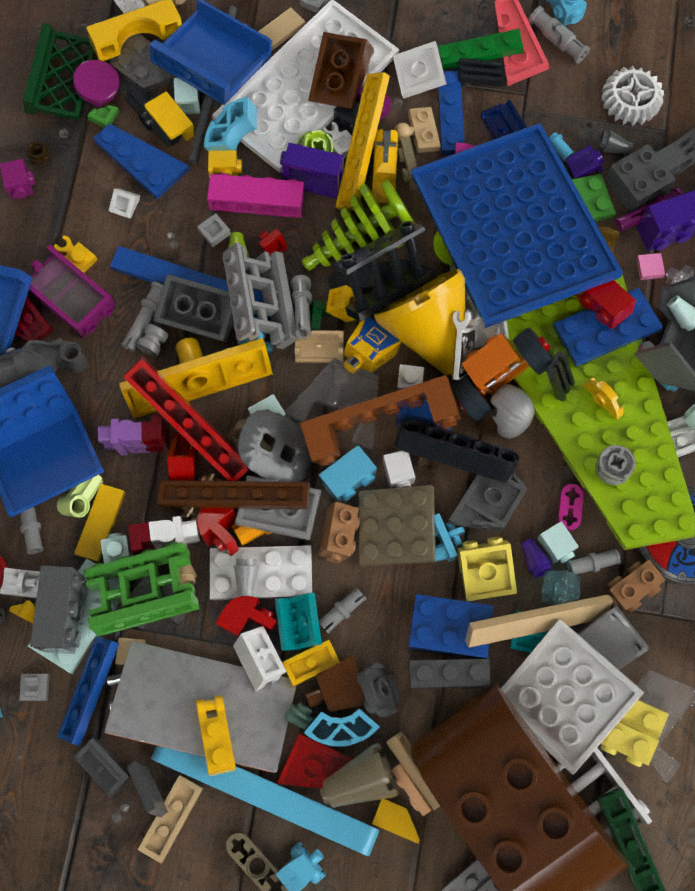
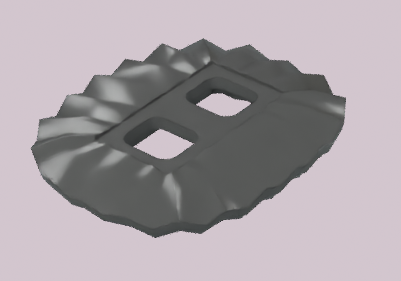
[238,409,311,482]

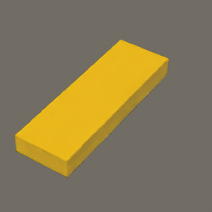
[74,484,126,563]

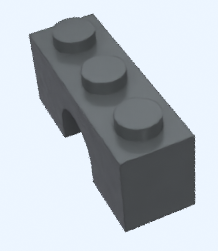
[408,659,491,690]

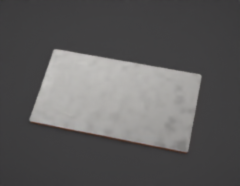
[105,641,296,773]

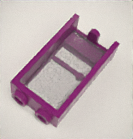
[28,244,116,339]

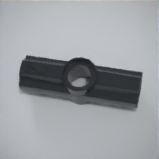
[124,86,182,147]

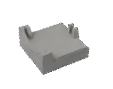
[577,605,649,670]

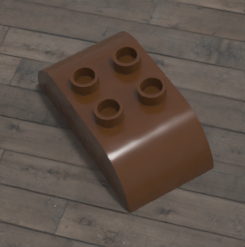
[411,682,630,891]

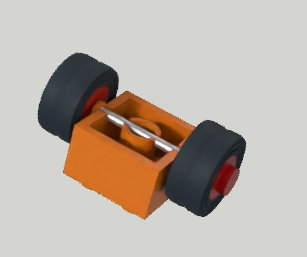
[451,328,554,421]

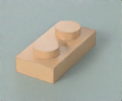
[391,763,432,816]

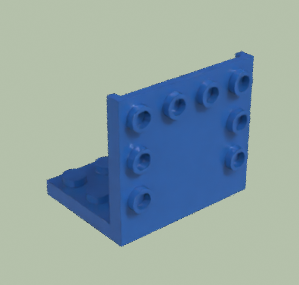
[0,365,104,517]

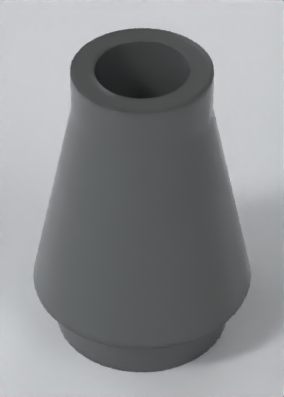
[597,130,633,156]

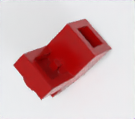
[197,508,239,556]
[215,596,278,637]

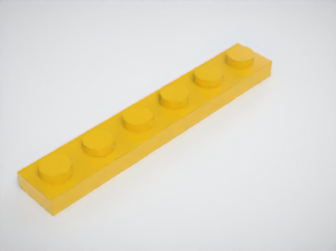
[335,72,390,211]

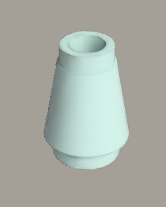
[667,295,695,331]

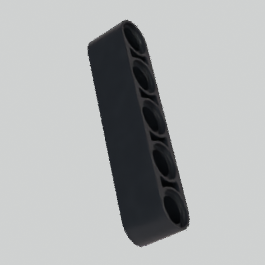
[395,419,520,482]

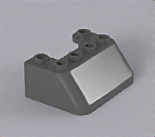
[636,277,695,392]

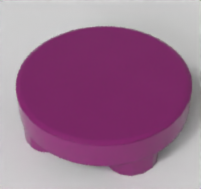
[73,60,120,107]

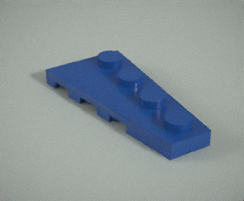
[93,124,190,199]

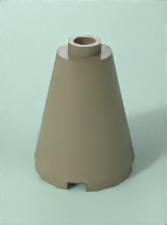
[320,743,399,808]

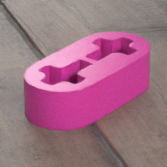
[557,484,584,532]

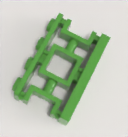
[83,542,199,636]

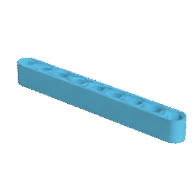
[151,746,380,856]

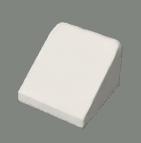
[109,189,140,218]

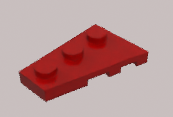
[277,734,353,788]

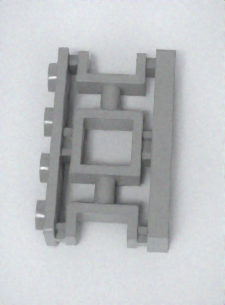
[223,243,298,349]

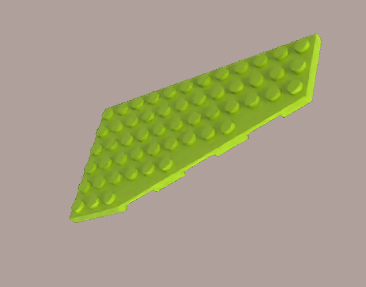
[506,275,695,550]

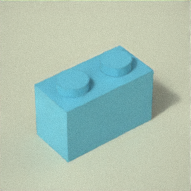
[319,445,377,502]

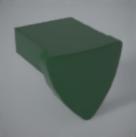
[309,300,333,331]

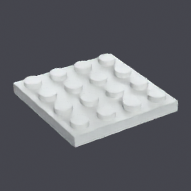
[501,620,645,775]

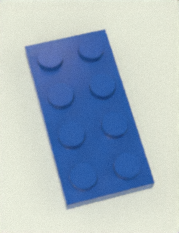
[553,288,663,367]

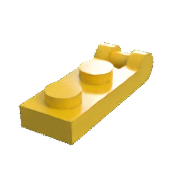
[195,695,236,776]

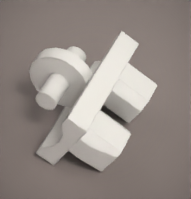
[0,568,40,598]

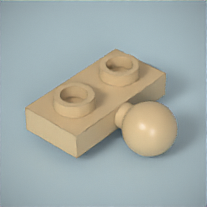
[394,107,441,153]

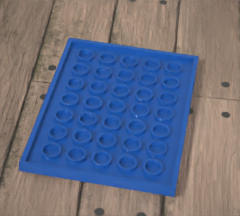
[411,123,623,328]

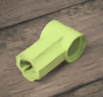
[57,475,103,518]

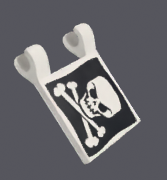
[453,308,481,380]

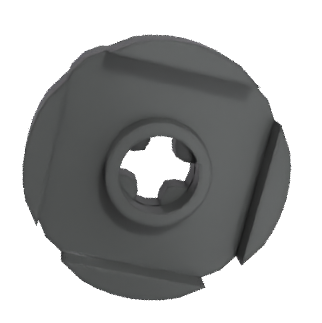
[357,663,400,717]

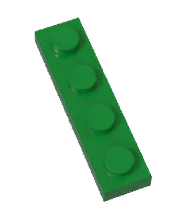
[438,29,524,70]

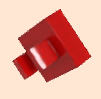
[258,229,288,256]

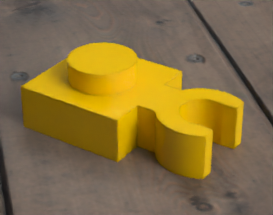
[54,235,98,273]

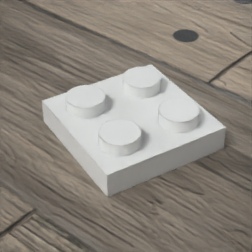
[393,41,446,98]

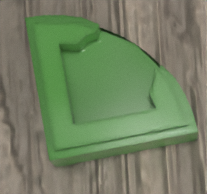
[87,105,119,128]

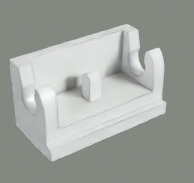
[233,626,286,692]

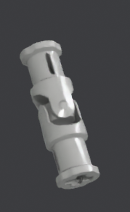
[528,6,590,64]

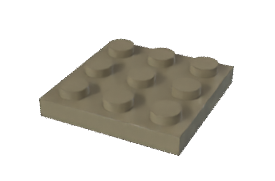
[359,485,436,567]

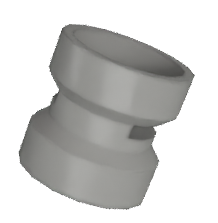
[136,324,168,357]

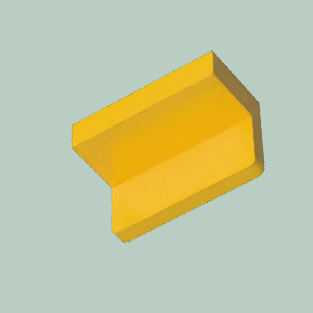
[145,91,194,141]

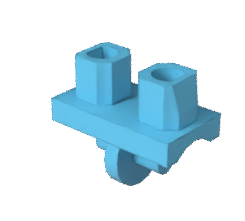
[435,514,465,562]

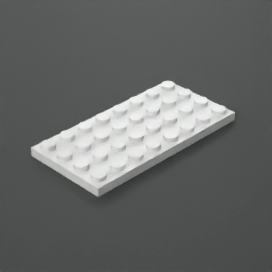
[212,0,399,173]

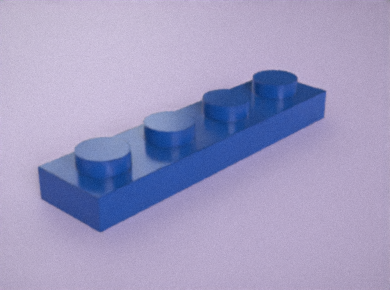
[438,71,464,155]
[57,636,119,746]

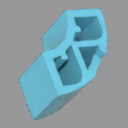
[204,97,257,152]
[304,709,380,747]

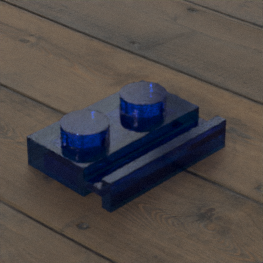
[480,100,527,139]

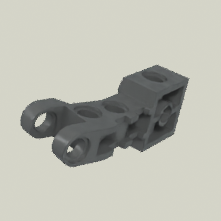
[605,128,695,212]

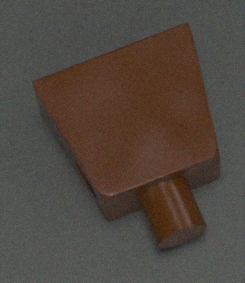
[305,655,365,713]

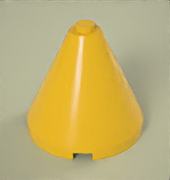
[374,269,466,377]

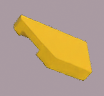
[372,799,420,844]

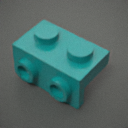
[275,593,322,651]

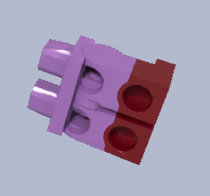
[98,414,170,455]

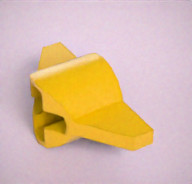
[9,600,35,623]

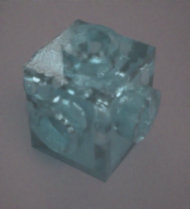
[542,571,581,606]

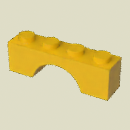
[86,0,182,61]

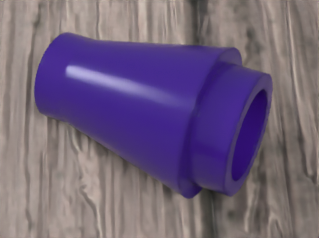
[520,538,552,578]

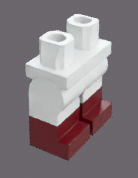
[128,516,200,555]

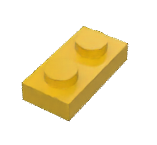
[282,640,340,687]

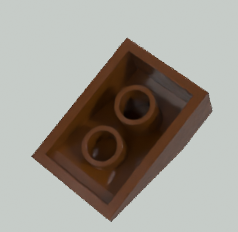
[308,32,373,109]

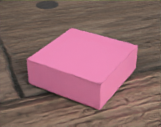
[636,253,665,280]

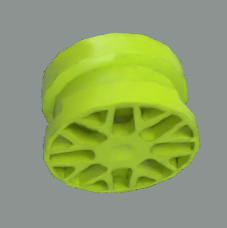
[297,130,333,152]

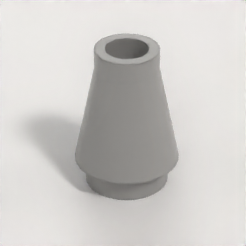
[233,559,259,596]

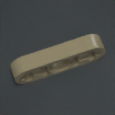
[226,832,288,891]

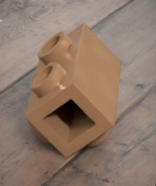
[318,502,360,563]
[604,560,665,613]

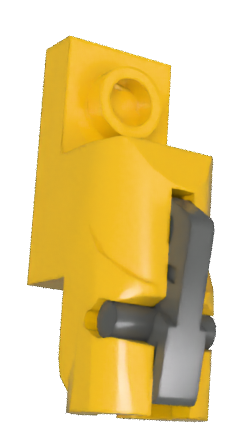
[372,129,398,207]

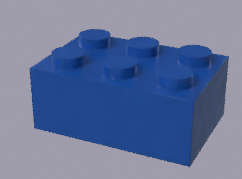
[407,594,493,659]

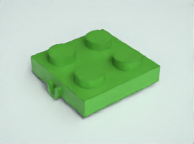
[572,174,616,224]

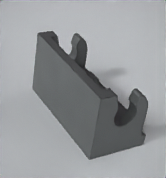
[74,737,132,799]

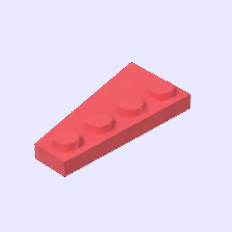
[494,0,549,86]

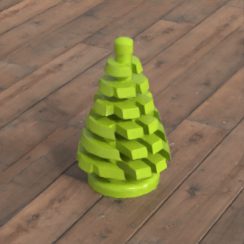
[302,178,415,271]

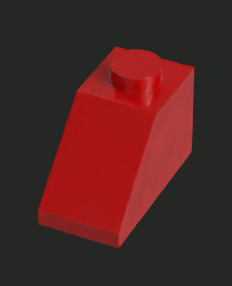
[167,433,198,481]

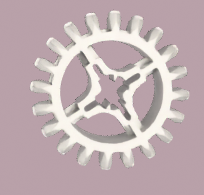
[602,65,664,127]

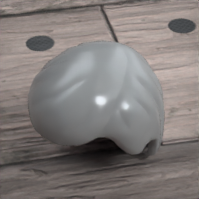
[490,384,535,439]

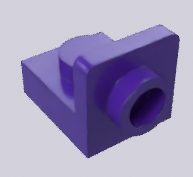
[566,145,605,179]

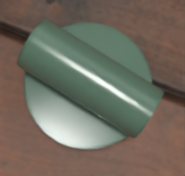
[284,702,314,730]

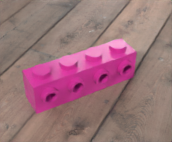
[207,173,304,218]

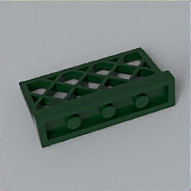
[23,23,95,121]

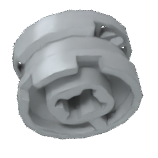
[595,445,635,485]

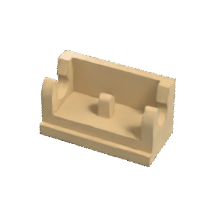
[295,331,343,363]

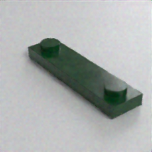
[596,787,666,891]

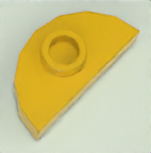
[583,378,623,420]

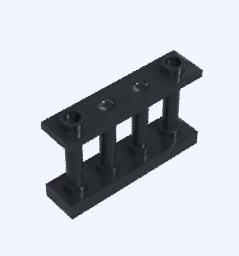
[332,221,436,322]

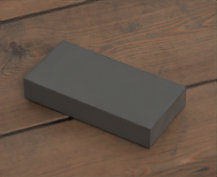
[127,761,168,817]

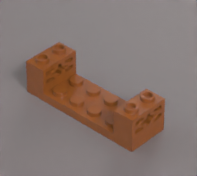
[300,375,461,468]

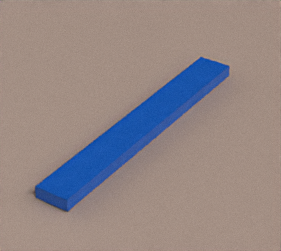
[110,246,295,321]

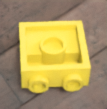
[457,537,517,601]
[601,700,669,767]

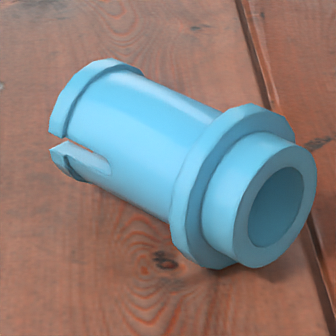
[549,132,575,162]

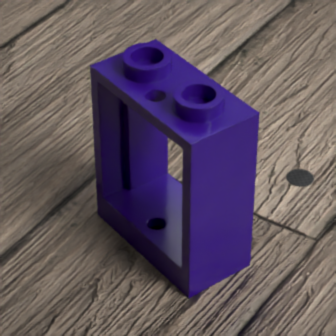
[280,143,344,199]

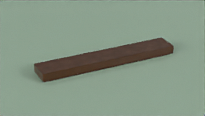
[157,480,310,509]

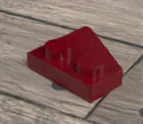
[14,296,54,342]

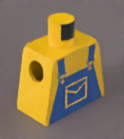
[344,317,401,373]

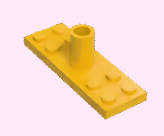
[119,338,273,419]

